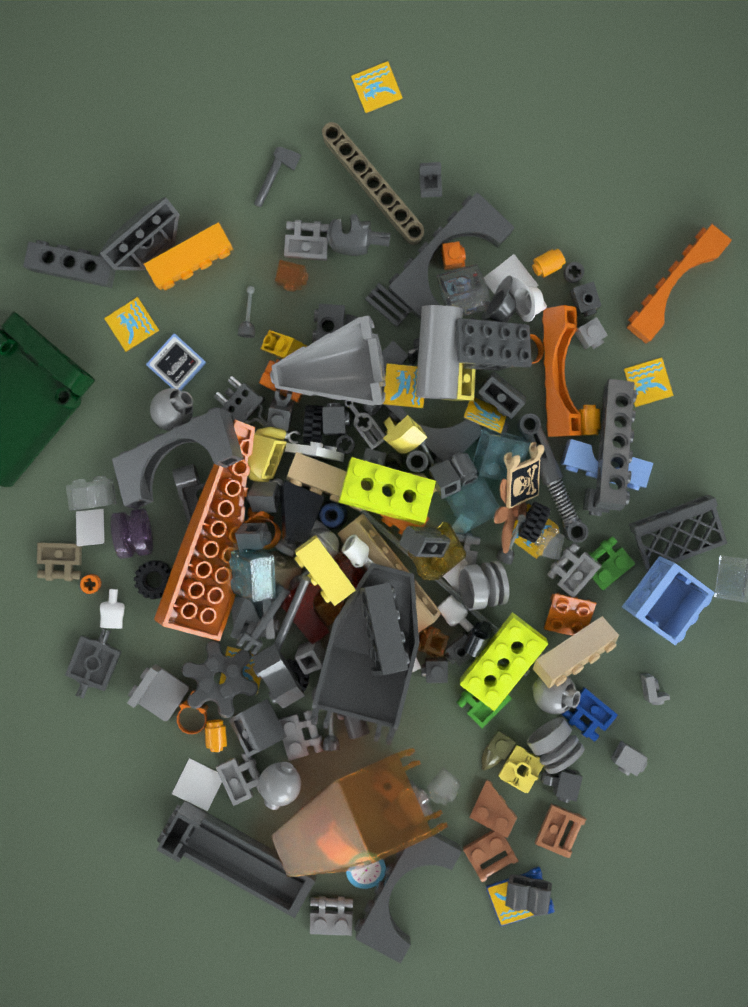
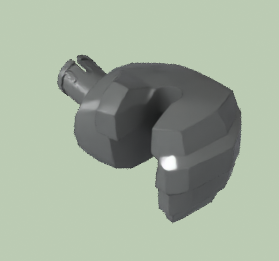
[327,214,391,256]

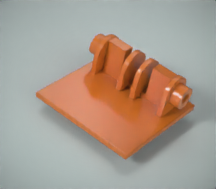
[544,593,597,636]

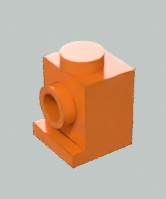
[441,241,466,270]

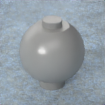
[150,388,193,431]
[532,676,581,714]
[259,762,301,810]

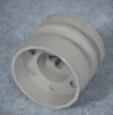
[458,561,509,611]
[527,717,585,774]

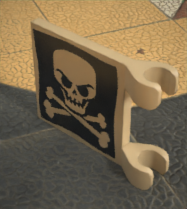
[504,442,544,509]

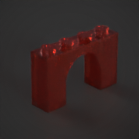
[281,551,366,645]

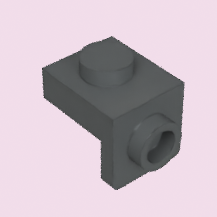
[419,162,442,198]

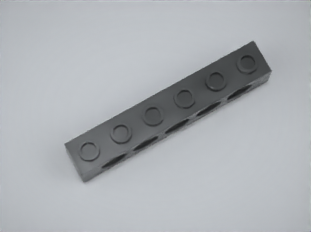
[595,379,637,511]

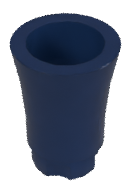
[318,500,348,529]

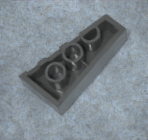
[359,582,410,676]

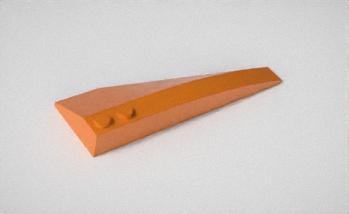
[154,420,255,641]

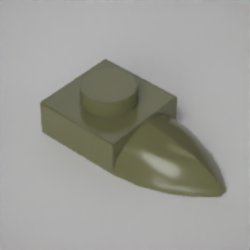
[482,729,516,770]

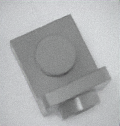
[640,673,670,705]

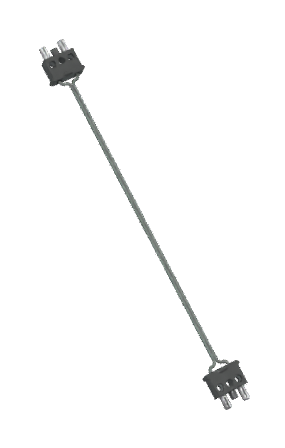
[214,376,543,676]

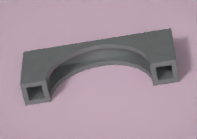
[389,192,515,320]
[379,341,484,463]
[112,407,243,509]
[354,821,462,964]

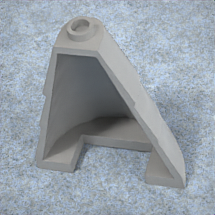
[270,316,386,406]

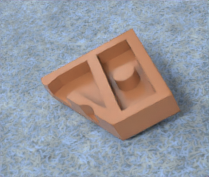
[469,780,518,838]

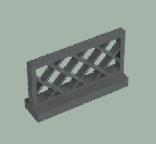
[629,494,727,572]

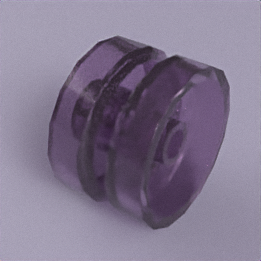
[111,508,153,559]

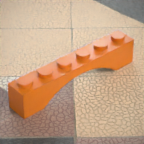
[626,224,732,343]
[542,305,581,437]

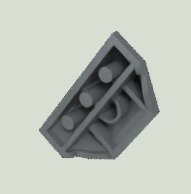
[99,197,180,271]

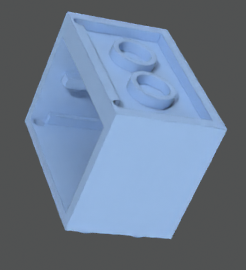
[622,556,714,646]

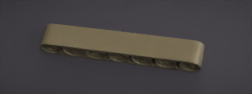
[322,122,424,245]

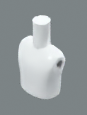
[342,534,375,569]
[100,589,125,629]
[437,594,474,632]

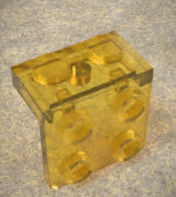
[407,522,466,580]

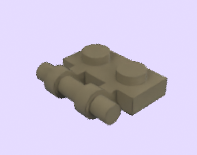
[37,542,82,581]

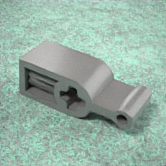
[344,400,385,450]

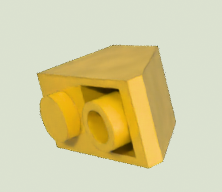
[260,330,307,359]

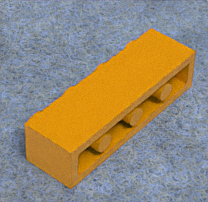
[144,222,234,290]

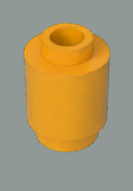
[532,248,566,278]
[579,405,601,435]
[204,719,227,752]

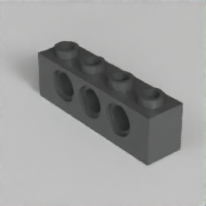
[23,240,116,288]
[312,303,345,343]

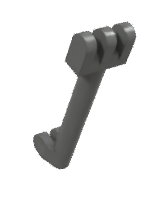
[236,584,291,655]

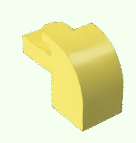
[383,415,427,454]

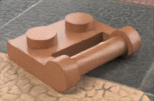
[535,803,586,858]
[463,830,519,883]

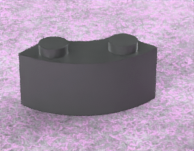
[252,644,305,708]

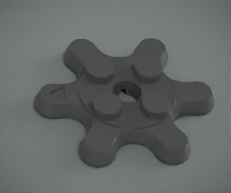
[182,640,258,718]

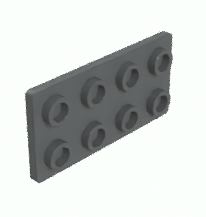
[456,318,532,371]

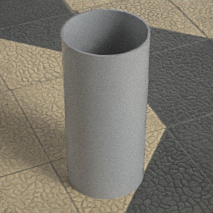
[416,305,463,400]

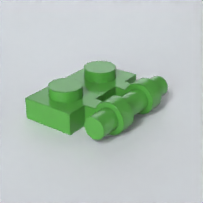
[588,536,635,591]
[456,675,512,728]

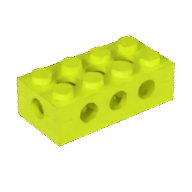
[338,457,436,526]
[460,612,548,711]

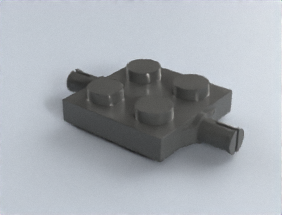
[65,628,122,698]

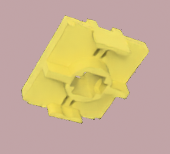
[498,745,544,793]

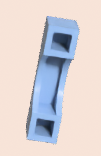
[561,439,653,491]

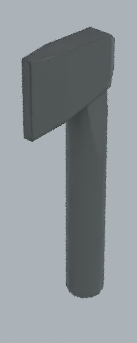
[254,147,301,207]

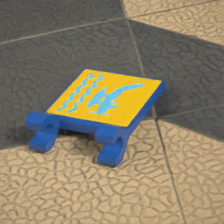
[486,867,555,926]

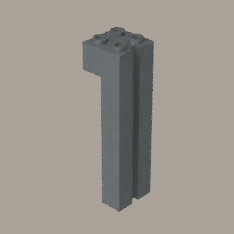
[157,801,317,918]

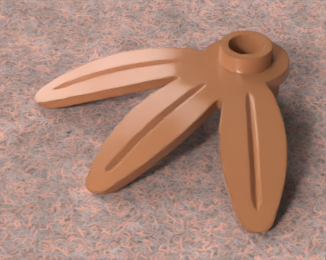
[494,478,527,554]

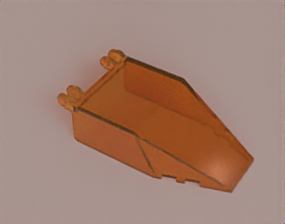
[271,748,448,877]

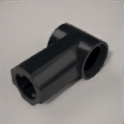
[463,621,493,657]

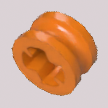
[80,574,102,594]

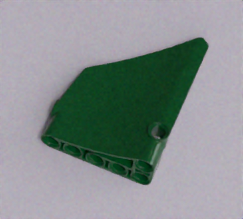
[0,311,95,487]

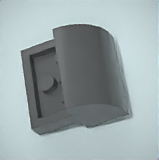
[229,699,287,757]

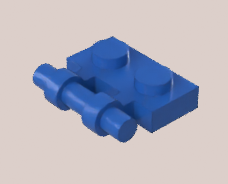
[561,687,618,742]

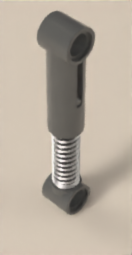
[517,413,588,543]

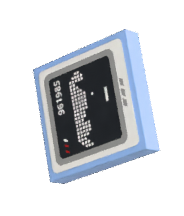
[146,333,207,390]

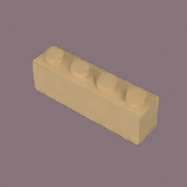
[286,452,371,511]
[533,616,619,688]

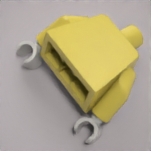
[247,427,301,485]

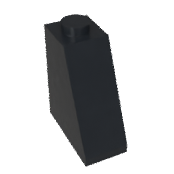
[280,481,325,548]

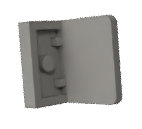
[232,593,280,639]
[127,664,189,721]

